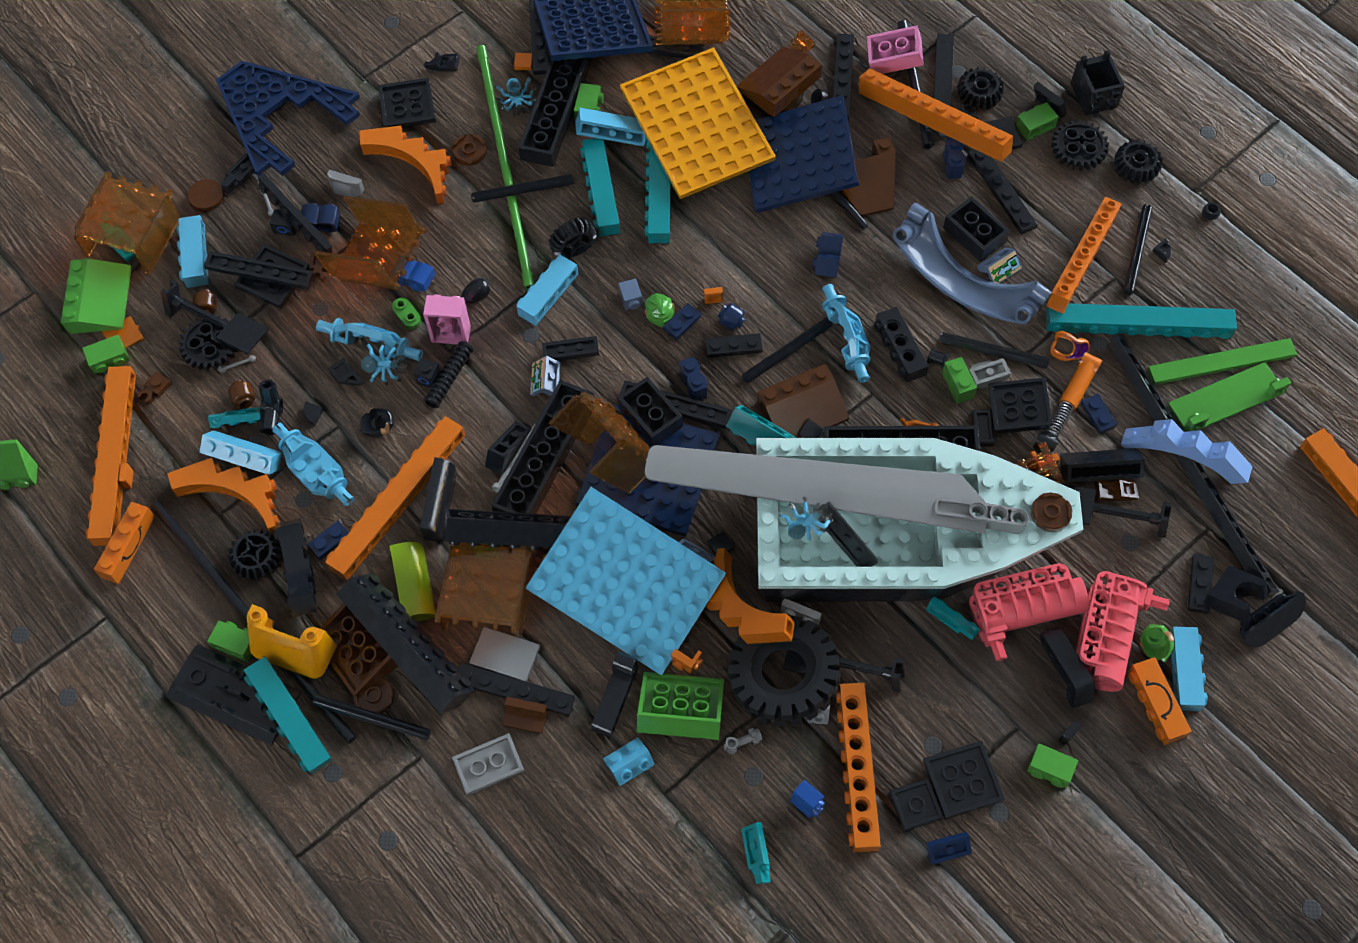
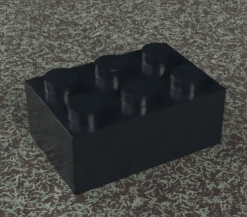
[943,196,1010,262]
[617,377,683,447]

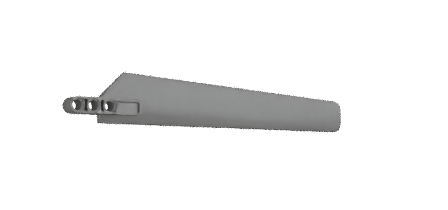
[645,445,1029,534]

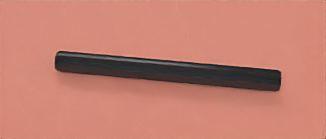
[471,174,573,203]
[1123,204,1153,296]
[742,317,832,383]
[939,332,1049,368]
[313,694,431,740]

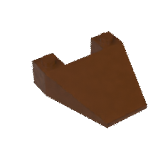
[840,137,896,217]

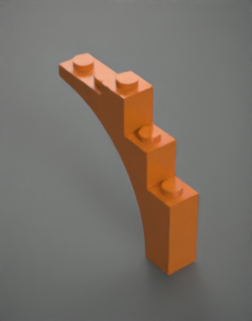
[359,126,451,204]
[167,458,280,535]
[706,548,795,644]

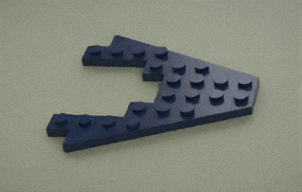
[216,61,360,176]

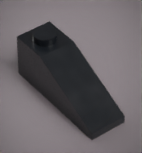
[485,421,531,475]

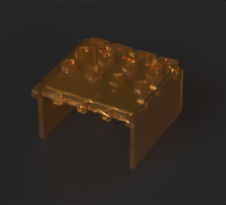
[655,0,730,45]
[73,172,180,276]
[315,196,428,289]
[549,391,651,494]
[435,542,535,639]

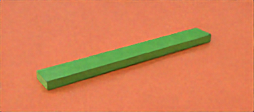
[1147,338,1297,385]

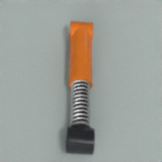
[1033,352,1103,456]

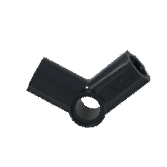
[259,379,283,435]

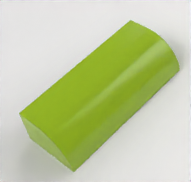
[390,542,437,622]

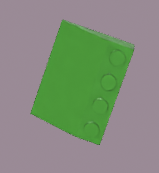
[61,259,131,334]
[0,439,38,490]
[637,672,724,740]

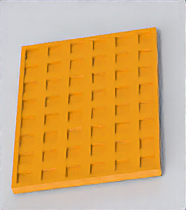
[620,47,776,199]

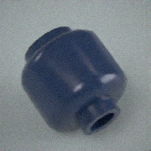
[717,303,746,330]

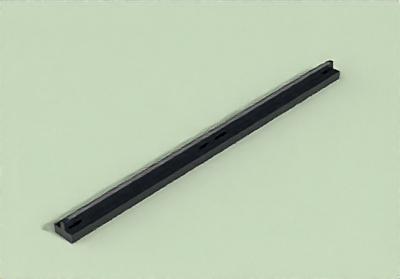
[1108,335,1280,599]

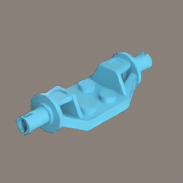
[822,284,871,383]
[316,318,423,363]
[273,423,354,506]

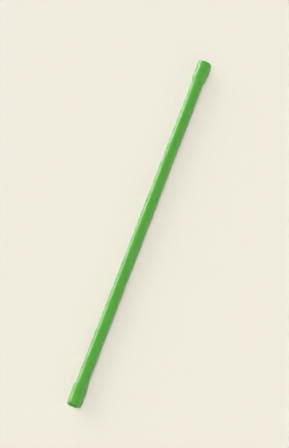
[476,45,535,291]

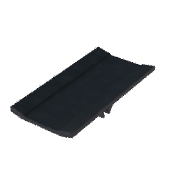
[166,644,302,746]

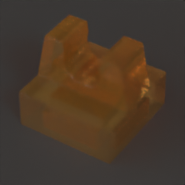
[791,30,815,53]

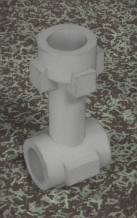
[723,728,762,754]

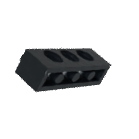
[874,307,929,383]

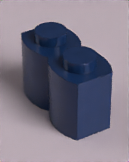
[943,137,966,179]
[301,203,340,233]
[680,357,707,401]

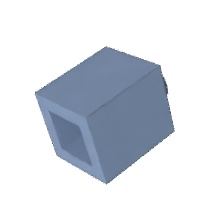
[618,278,643,310]

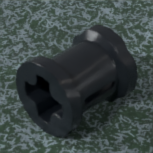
[927,348,950,368]

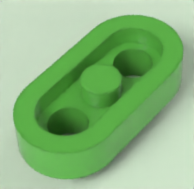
[392,298,421,330]

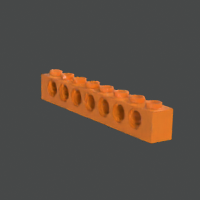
[1047,197,1122,314]
[835,683,881,852]

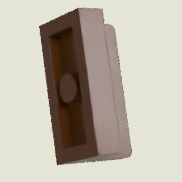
[502,697,548,734]

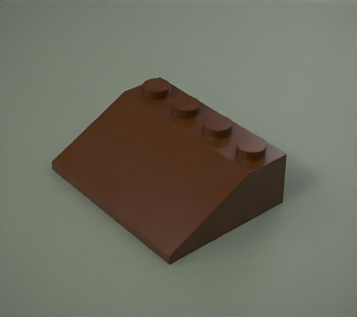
[736,47,822,118]
[757,364,849,438]
[319,603,398,697]

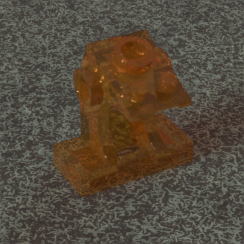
[1015,441,1063,483]

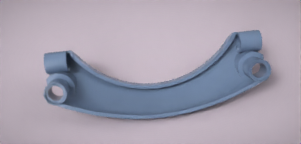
[893,202,1052,324]

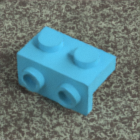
[603,737,654,786]

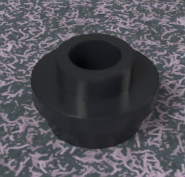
[1202,202,1221,220]

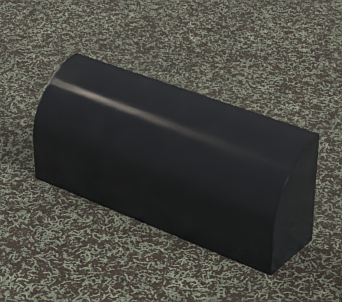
[1060,448,1145,483]
[420,457,458,542]

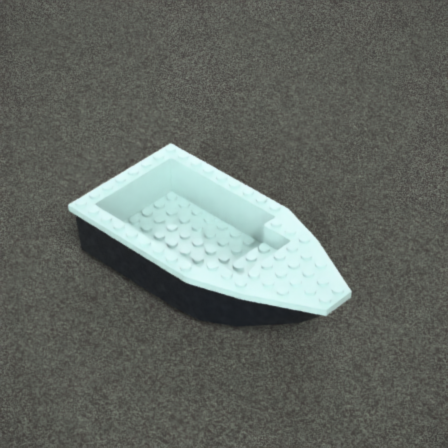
[756,438,1083,602]

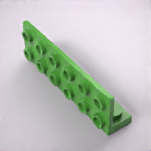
[1168,362,1291,432]

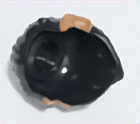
[360,408,394,438]

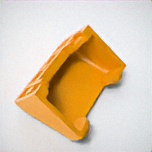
[247,604,337,679]

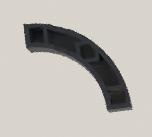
[274,518,317,618]

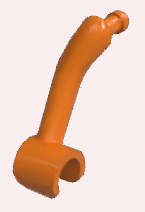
[900,418,938,426]

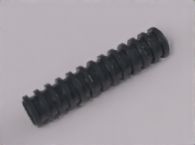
[424,341,474,408]

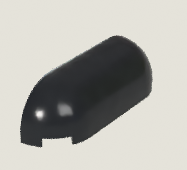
[1240,591,1306,647]

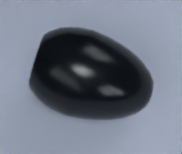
[461,278,491,304]

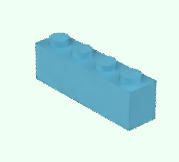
[575,108,647,146]
[176,215,209,288]
[517,255,578,326]
[199,430,282,475]
[1170,627,1208,711]

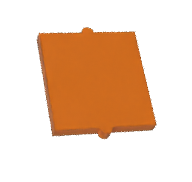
[102,316,144,349]

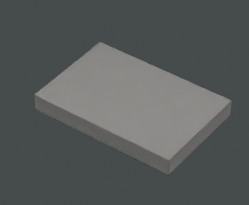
[469,627,540,682]
[452,733,525,796]

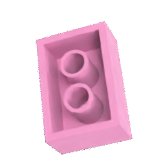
[867,25,924,74]
[423,294,471,344]

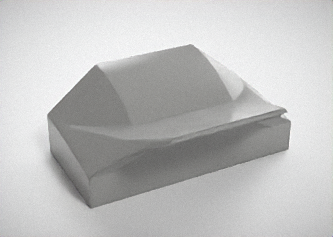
[327,170,365,198]
[969,358,1011,389]

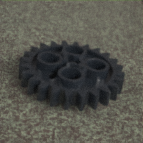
[1051,119,1109,171]
[178,316,238,371]

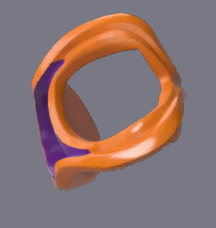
[1050,331,1090,361]

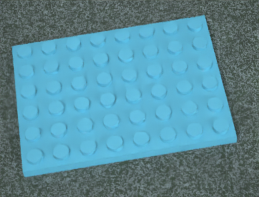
[526,487,726,675]

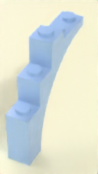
[1121,419,1252,484]

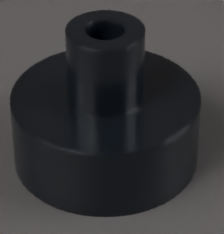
[811,89,829,104]

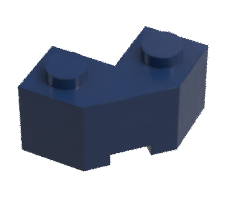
[812,232,844,277]

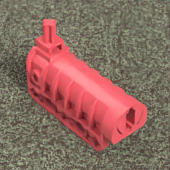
[968,563,1089,661]
[1075,571,1170,692]

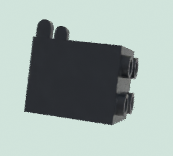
[1070,50,1125,115]

